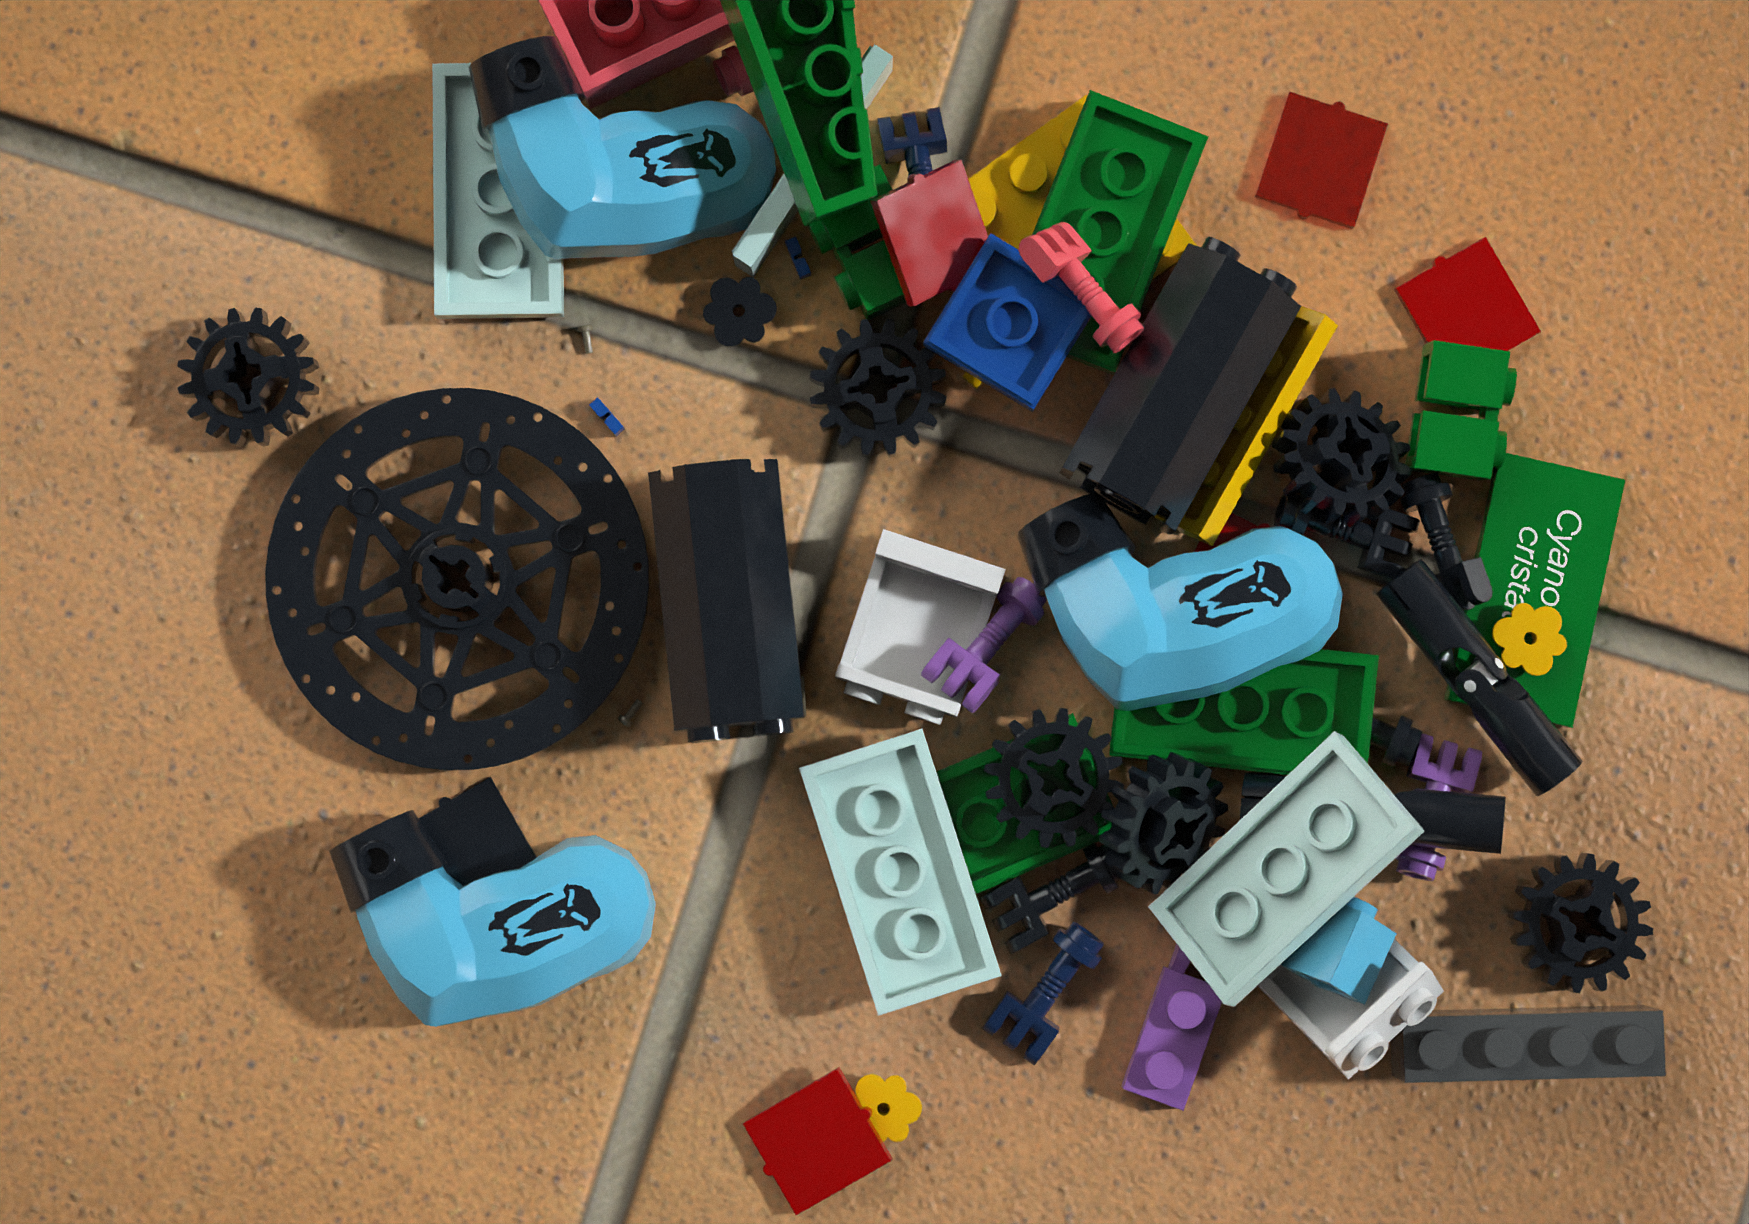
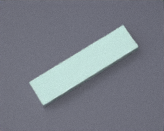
[732,44,893,278]

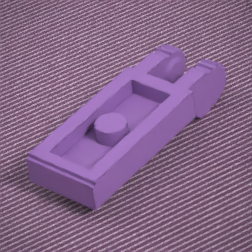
[1121,944,1222,1111]

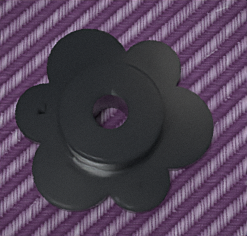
[703,277,777,347]

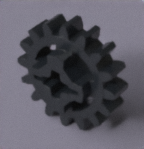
[177,307,320,447]
[810,319,947,458]
[1272,388,1412,528]
[983,708,1124,848]
[1099,752,1228,894]
[1508,853,1653,993]

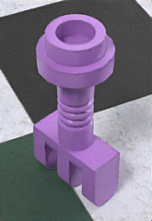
[921,577,1047,713]
[1395,733,1482,881]

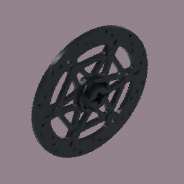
[265,388,650,770]

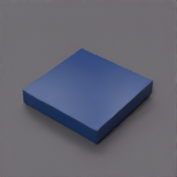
[923,233,1092,412]

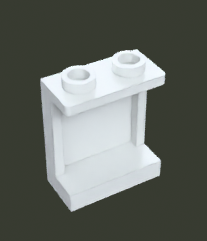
[835,529,1006,725]
[1257,939,1444,1080]

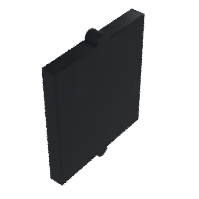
[419,777,537,886]

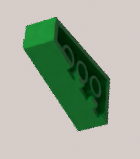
[720,0,877,226]

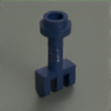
[877,107,947,176]
[981,922,1104,1065]

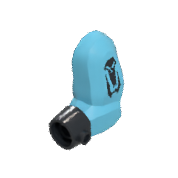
[468,36,776,259]
[1017,493,1343,711]
[329,810,656,1027]

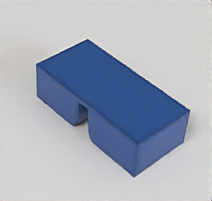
[785,237,811,280]
[589,397,625,436]

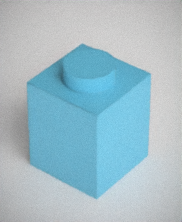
[1281,897,1397,1005]

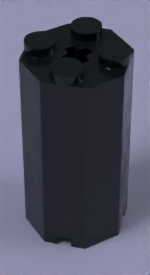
[1059,237,1301,535]
[648,459,805,743]

